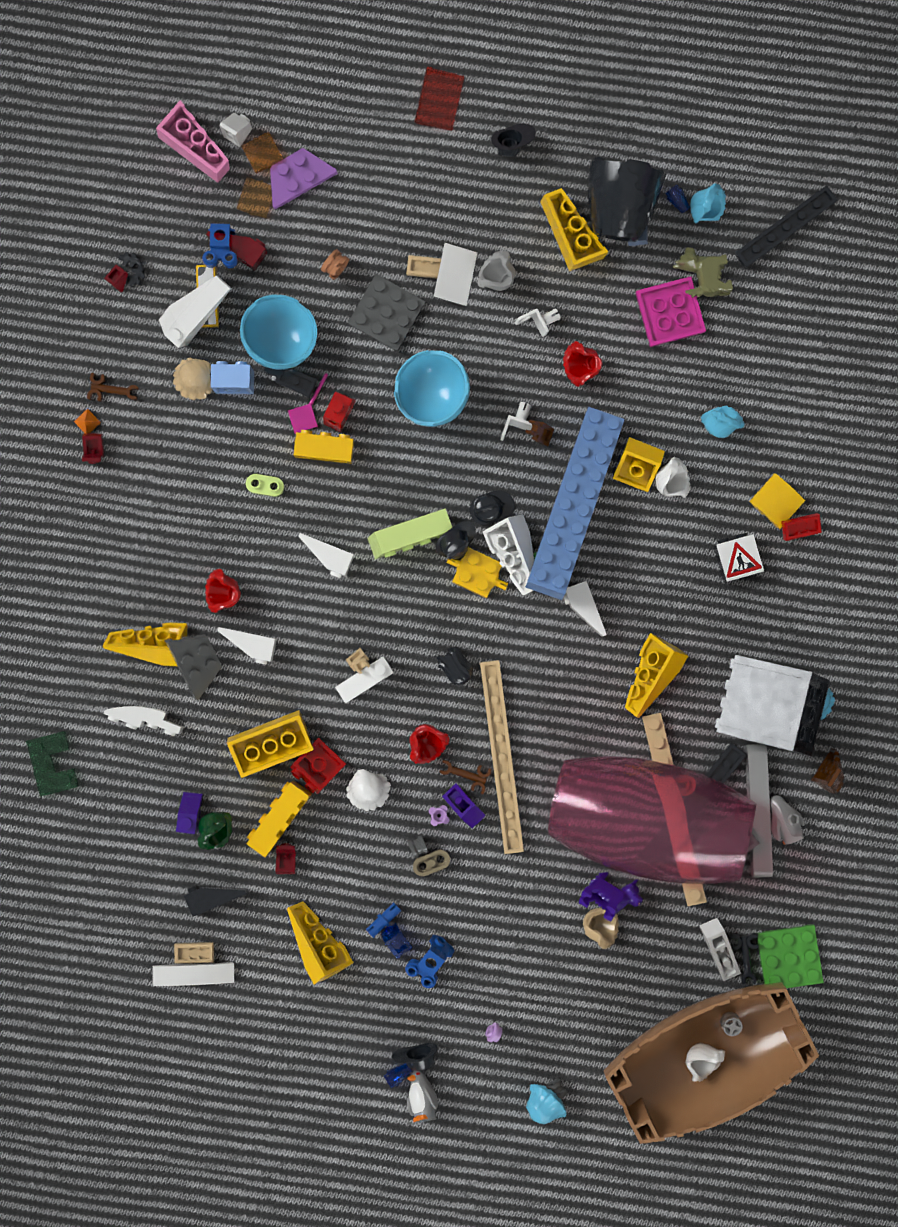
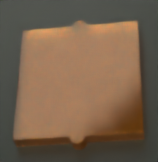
[241,132,283,174]
[236,177,272,219]

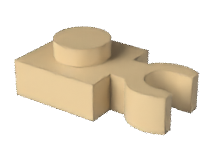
[346,648,370,674]

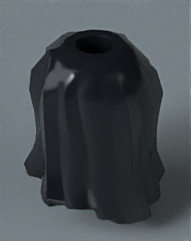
[436,647,473,686]

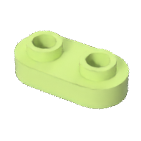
[246,474,284,497]

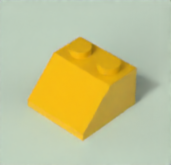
[613,437,665,492]

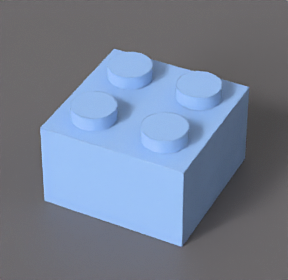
[211,361,254,394]

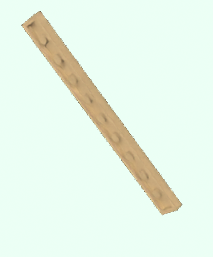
[480,660,524,854]
[642,713,706,906]

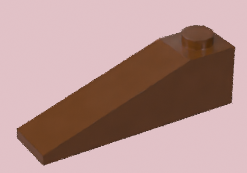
[811,748,845,794]

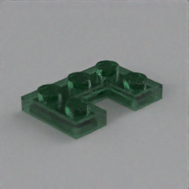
[26,731,79,797]

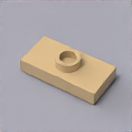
[406,255,441,279]
[174,942,214,964]

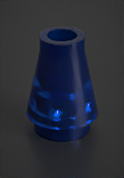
[665,184,690,214]
[383,1063,413,1089]

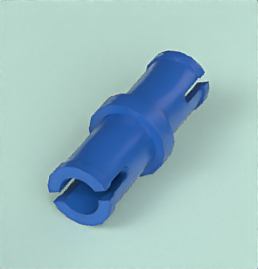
[366,902,402,938]

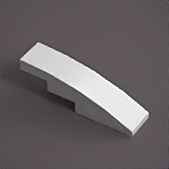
[153,962,234,986]

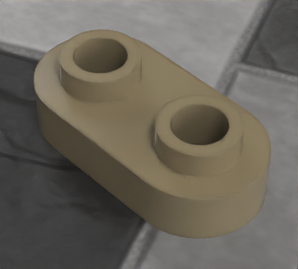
[413,849,450,876]

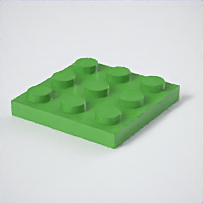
[757,924,824,989]

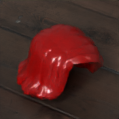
[563,341,603,387]
[205,569,241,613]
[409,724,450,764]

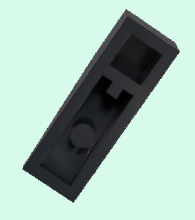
[184,885,248,917]

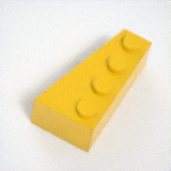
[541,188,608,272]
[247,780,312,857]

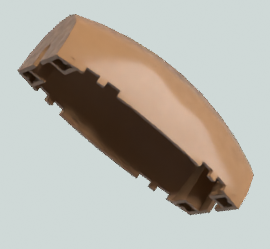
[604,982,819,1144]

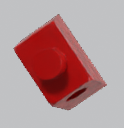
[323,391,356,433]

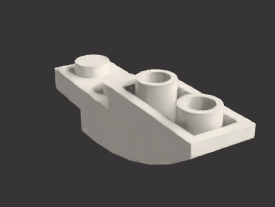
[103,706,184,736]

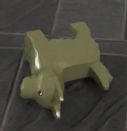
[673,247,733,298]

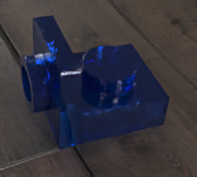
[381,923,413,958]

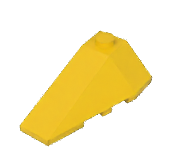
[103,623,188,666]
[625,633,688,718]
[287,902,354,984]

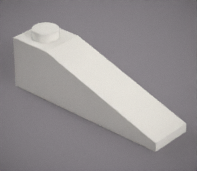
[159,275,232,348]
[483,514,534,595]

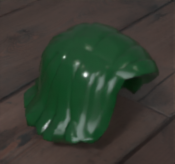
[197,812,232,850]

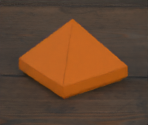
[74,409,101,433]

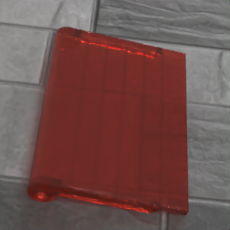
[414,67,464,131]

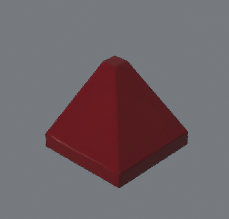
[104,264,128,293]

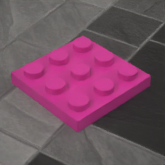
[635,276,706,347]

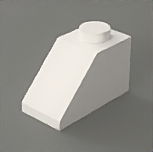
[219,113,252,147]

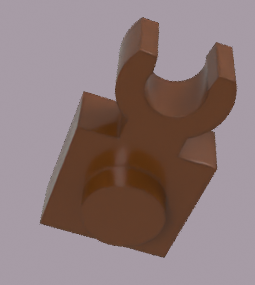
[525,420,555,447]

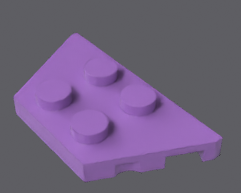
[270,148,338,210]

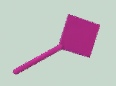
[288,373,328,434]

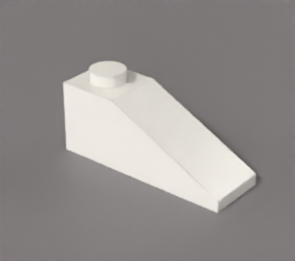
[298,533,354,578]
[563,581,607,637]
[218,627,277,665]
[335,657,394,703]
[700,918,741,981]

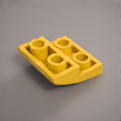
[749,473,805,529]

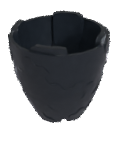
[588,157,666,242]

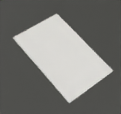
[434,243,477,306]

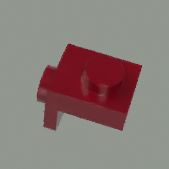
[82,433,104,464]
[275,843,296,874]

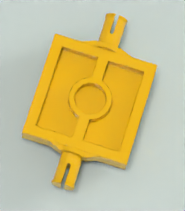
[446,547,508,599]

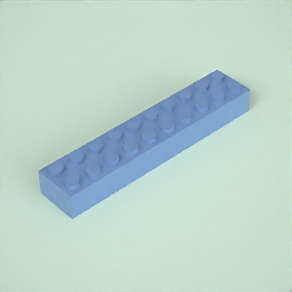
[525,407,625,600]

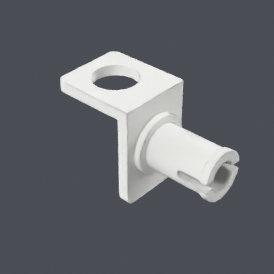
[515,309,560,337]
[500,402,532,441]

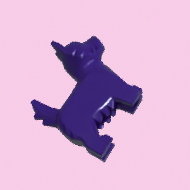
[579,872,643,922]

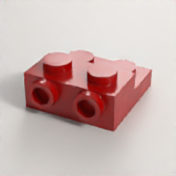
[290,737,346,794]

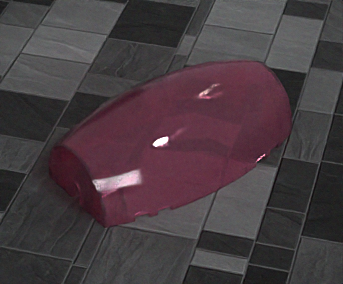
[548,756,757,884]

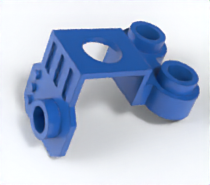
[202,224,238,268]
[405,935,455,988]

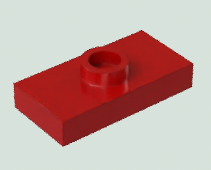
[781,513,822,541]

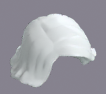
[655,456,691,498]
[346,769,391,811]
[685,1043,725,1082]

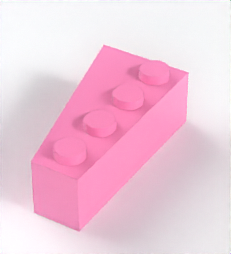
[156,100,230,183]

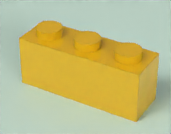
[293,430,354,464]

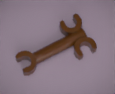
[87,373,139,402]
[439,760,491,794]

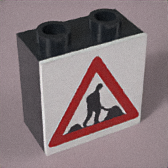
[713,533,764,583]

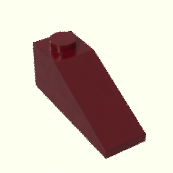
[206,231,268,271]

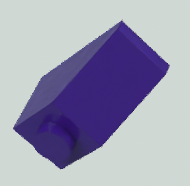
[442,783,486,828]
[176,792,203,834]

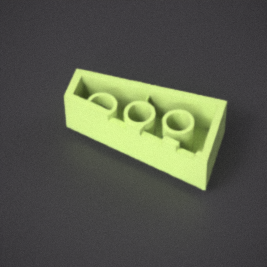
[368,508,452,559]

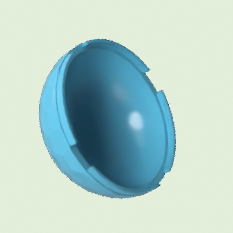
[240,294,317,370]
[394,350,470,427]

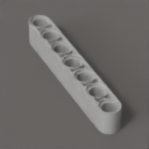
[745,744,773,878]

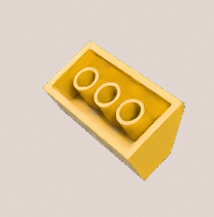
[227,710,314,778]

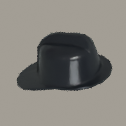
[491,123,536,157]
[469,490,515,525]
[435,521,476,559]
[392,1043,438,1071]

